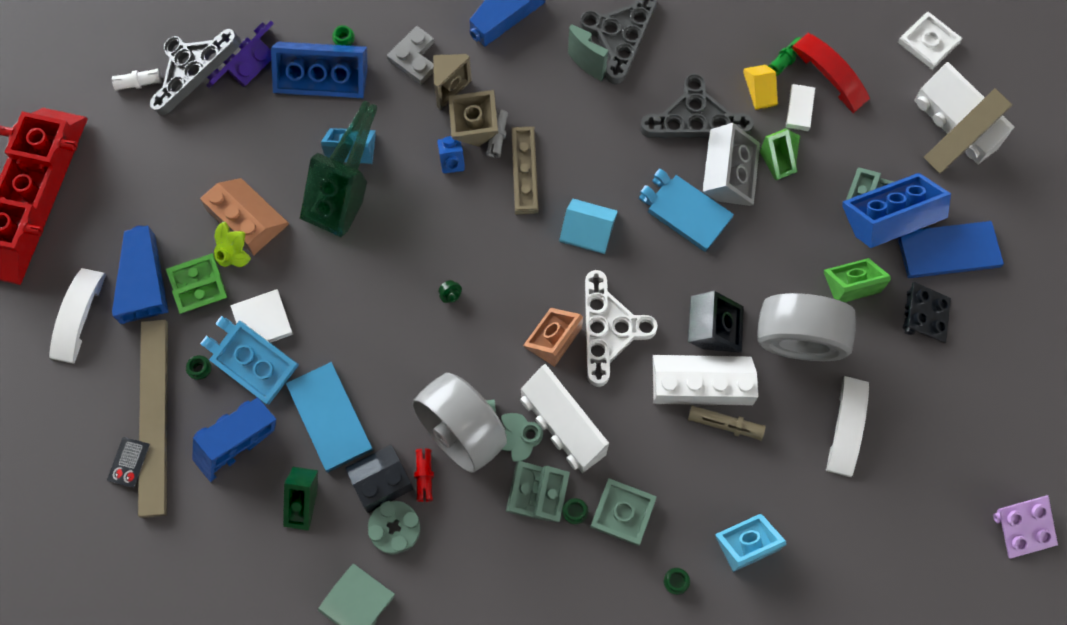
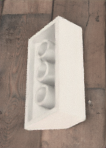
[914,62,1015,164]
[653,355,758,405]
[520,364,609,473]

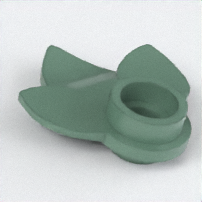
[501,413,543,462]

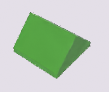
[824,258,891,302]

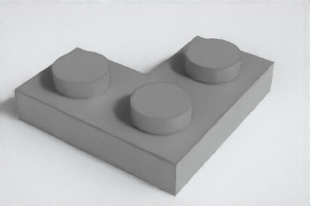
[387,26,434,85]

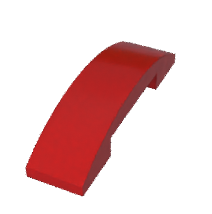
[791,33,870,113]

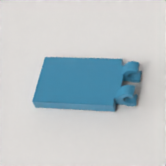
[639,168,734,252]
[200,316,299,405]

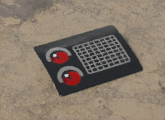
[107,437,150,488]

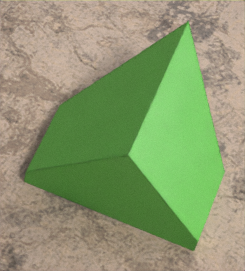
[760,128,800,180]

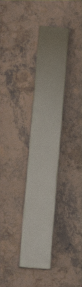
[138,320,168,518]

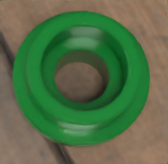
[332,25,355,46]

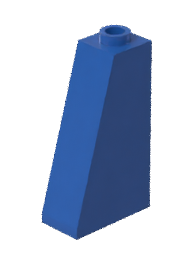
[469,0,545,47]
[112,226,169,324]

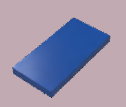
[898,221,1004,278]

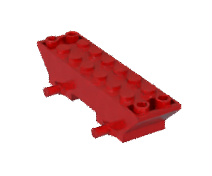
[0,108,88,285]

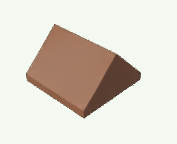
[523,308,583,367]

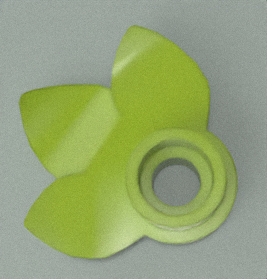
[214,222,251,267]

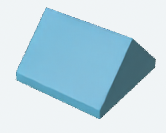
[559,199,618,254]
[715,514,786,572]

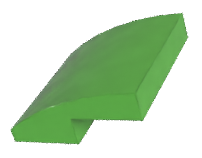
[166,253,227,314]

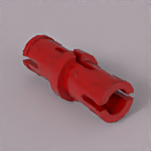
[414,448,434,502]

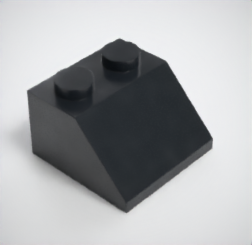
[688,291,744,353]
[346,445,414,513]

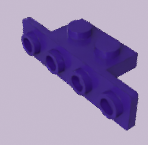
[206,21,274,88]

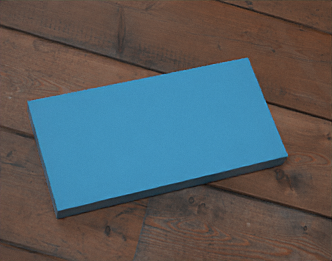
[286,362,373,473]

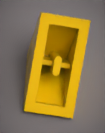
[743,65,778,110]

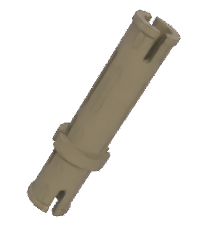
[688,405,766,441]

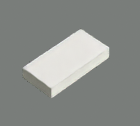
[786,84,815,131]

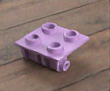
[993,496,1058,559]

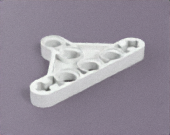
[585,270,658,387]

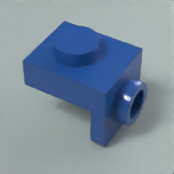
[437,136,465,174]

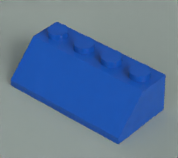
[271,42,367,98]
[842,173,951,248]

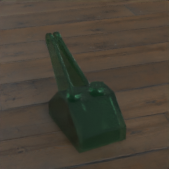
[299,100,377,237]

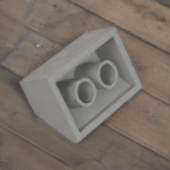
[703,123,760,206]

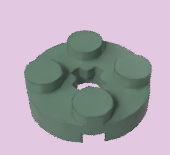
[368,501,421,555]

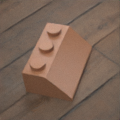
[200,178,289,255]

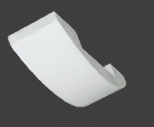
[49,268,106,364]
[826,376,869,477]

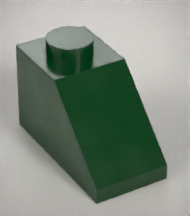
[283,467,318,530]

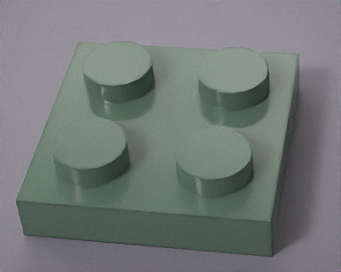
[590,478,657,546]

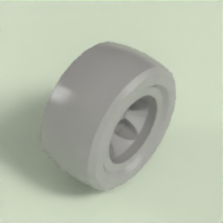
[758,294,856,361]
[412,373,507,473]

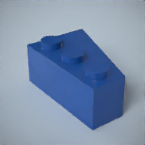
[192,397,276,482]

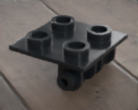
[902,282,951,343]

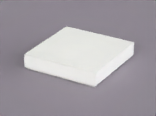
[898,12,963,70]
[231,289,293,343]

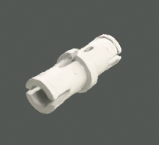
[112,69,162,91]

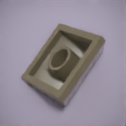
[433,54,472,110]
[448,90,499,147]

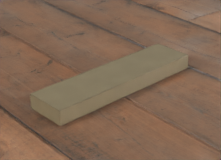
[924,88,1013,174]
[511,126,539,214]

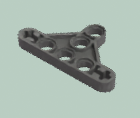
[580,0,657,84]
[150,29,241,115]
[640,74,754,138]

